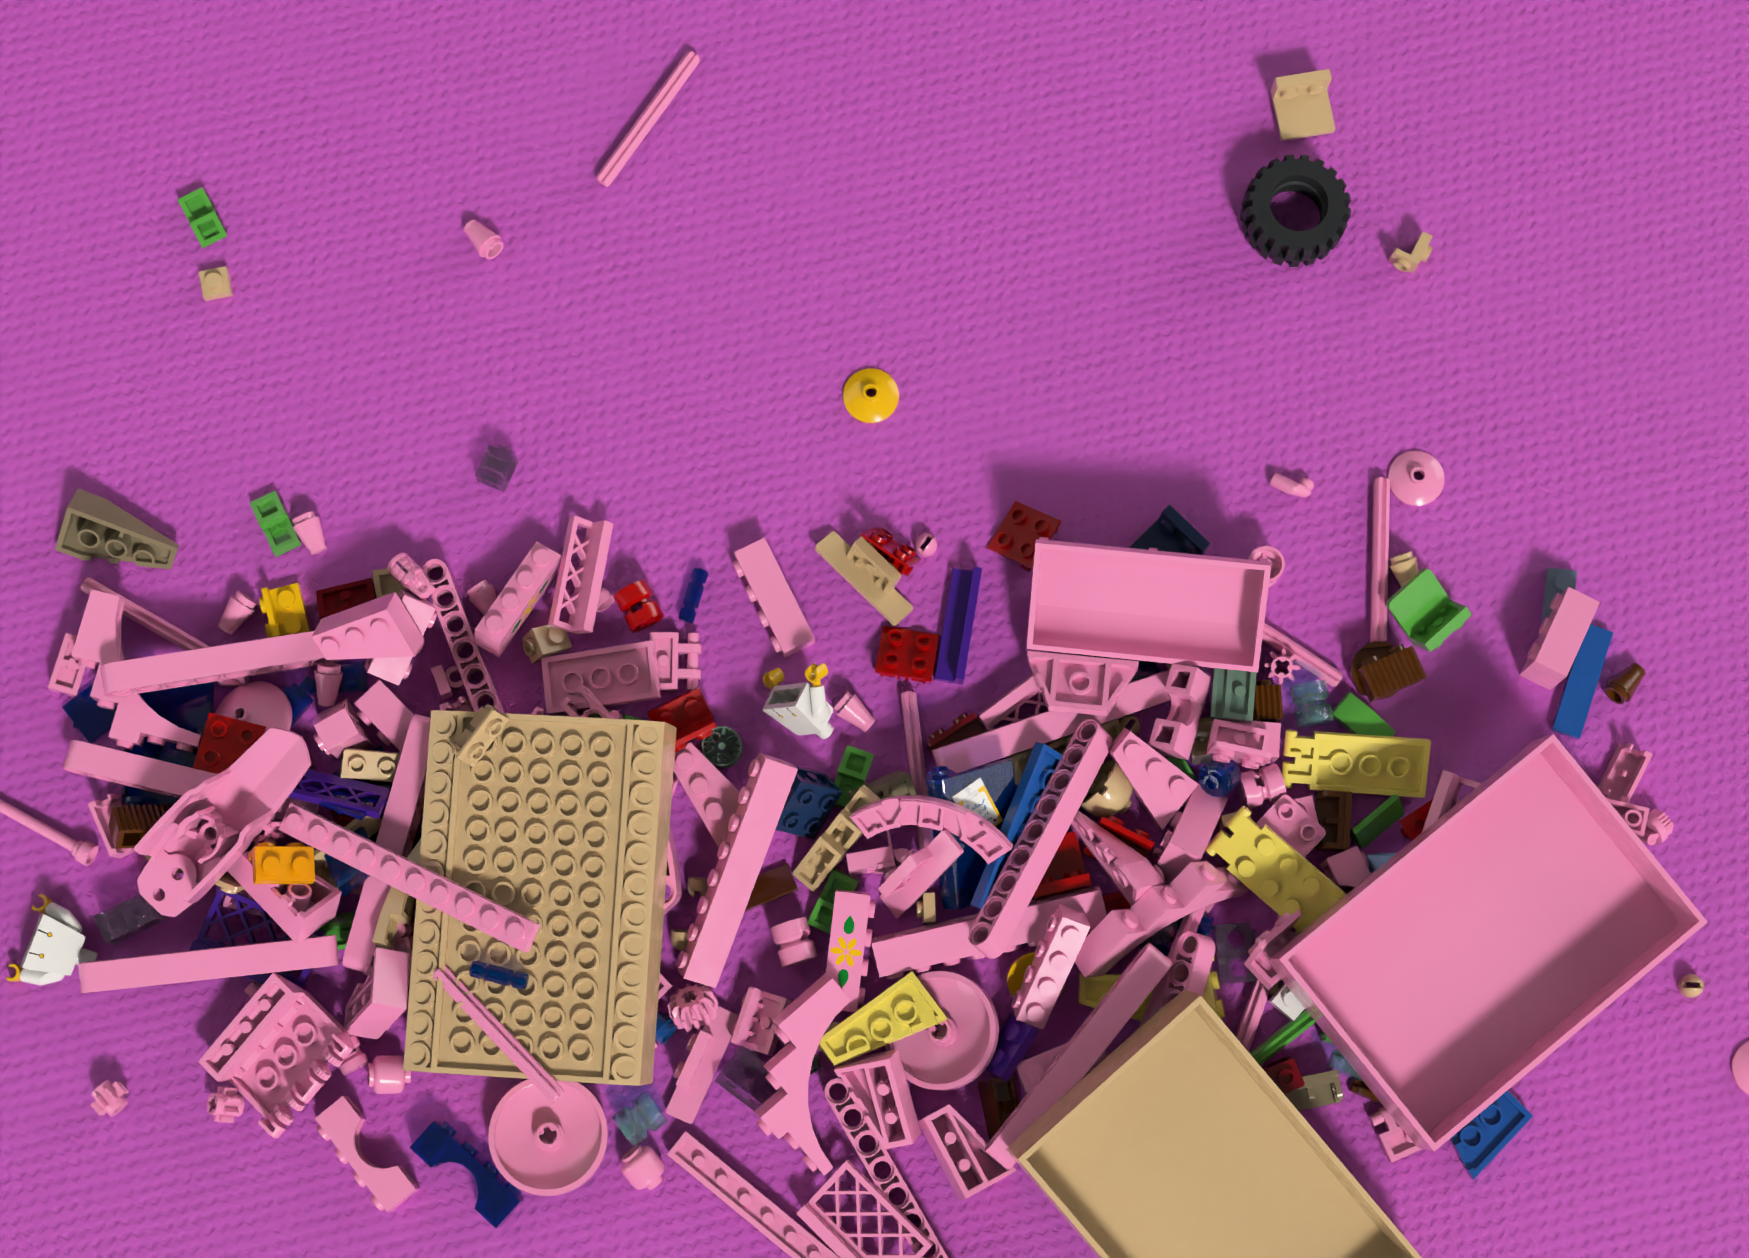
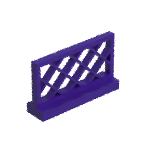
[189,886,327,990]

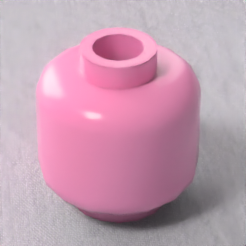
[367,1055,411,1094]
[621,1145,665,1190]

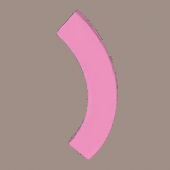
[850,795,1013,864]

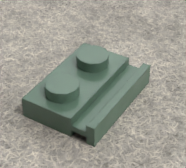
[1209,668,1256,723]

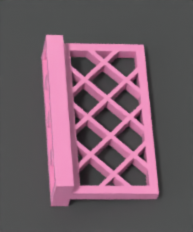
[977,653,1075,756]
[796,1160,934,1258]

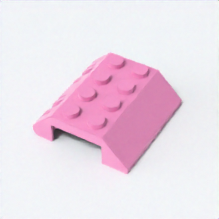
[198,973,354,1138]

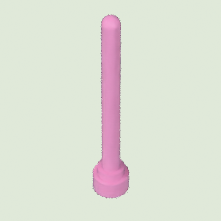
[0,799,99,866]

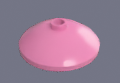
[215,681,292,733]

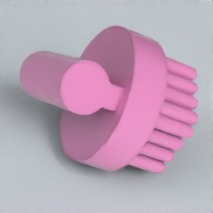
[1638,809,1674,845]

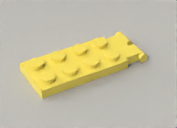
[1281,729,1431,798]
[1205,806,1347,932]

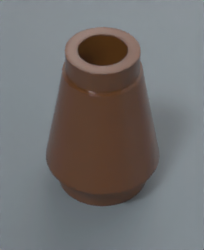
[1605,663,1646,705]

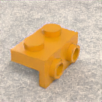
[248,842,315,884]

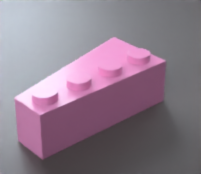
[674,742,740,848]
[228,841,342,945]

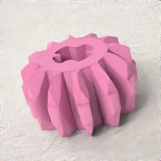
[667,983,719,1032]

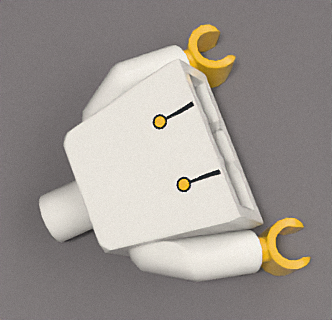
[762,663,834,739]
[6,894,98,986]

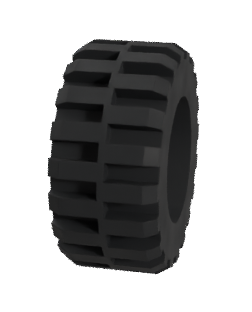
[1240,154,1351,267]

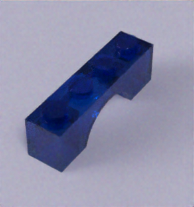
[409,1120,524,1229]

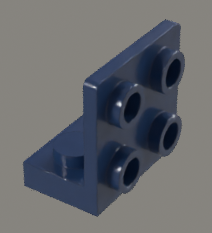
[1129,504,1211,555]
[775,765,843,839]

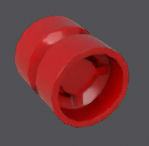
[613,580,664,633]

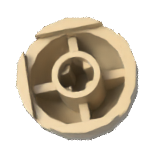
[1081,760,1133,818]

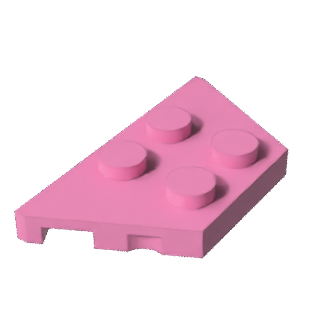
[1027,651,1139,716]

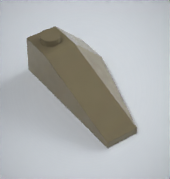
[55,488,179,570]

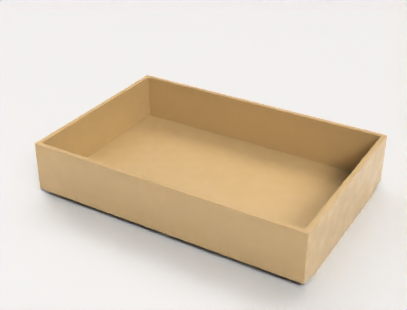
[403,710,676,1086]
[1006,990,1422,1258]

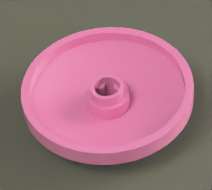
[885,971,999,1091]
[488,1079,608,1196]

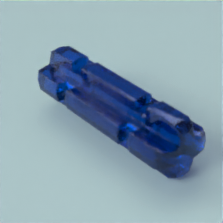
[679,568,708,623]
[469,961,529,990]

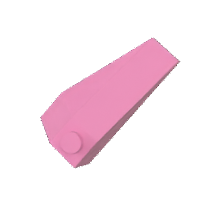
[1071,811,1165,907]

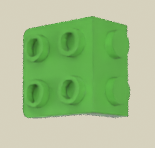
[1386,568,1472,652]

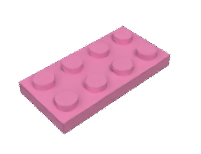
[541,640,661,716]

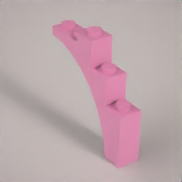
[71,589,202,753]
[1075,861,1249,978]
[754,974,850,1176]

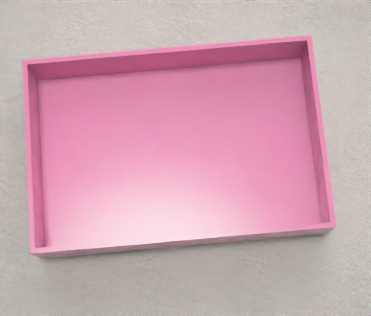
[1267,734,1707,1152]

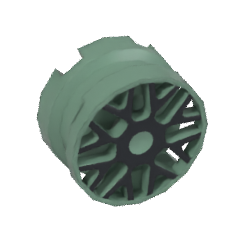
[702,726,743,769]

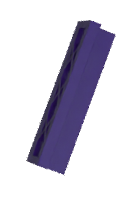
[935,567,982,685]
[289,769,390,819]

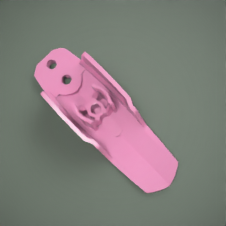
[134,727,311,917]

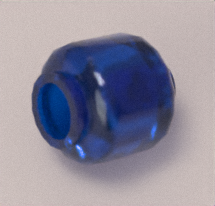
[1198,758,1241,797]

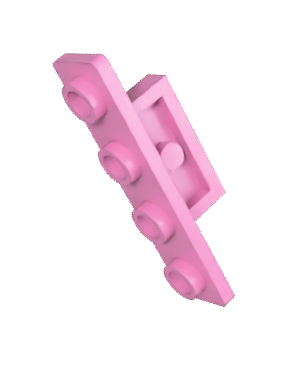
[878,829,964,918]
[666,1006,739,1124]

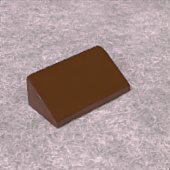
[745,864,798,913]
[978,1075,1019,1140]

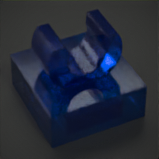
[338,661,369,694]

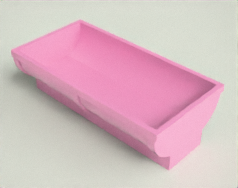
[1027,537,1271,672]

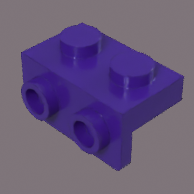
[986,1015,1039,1082]

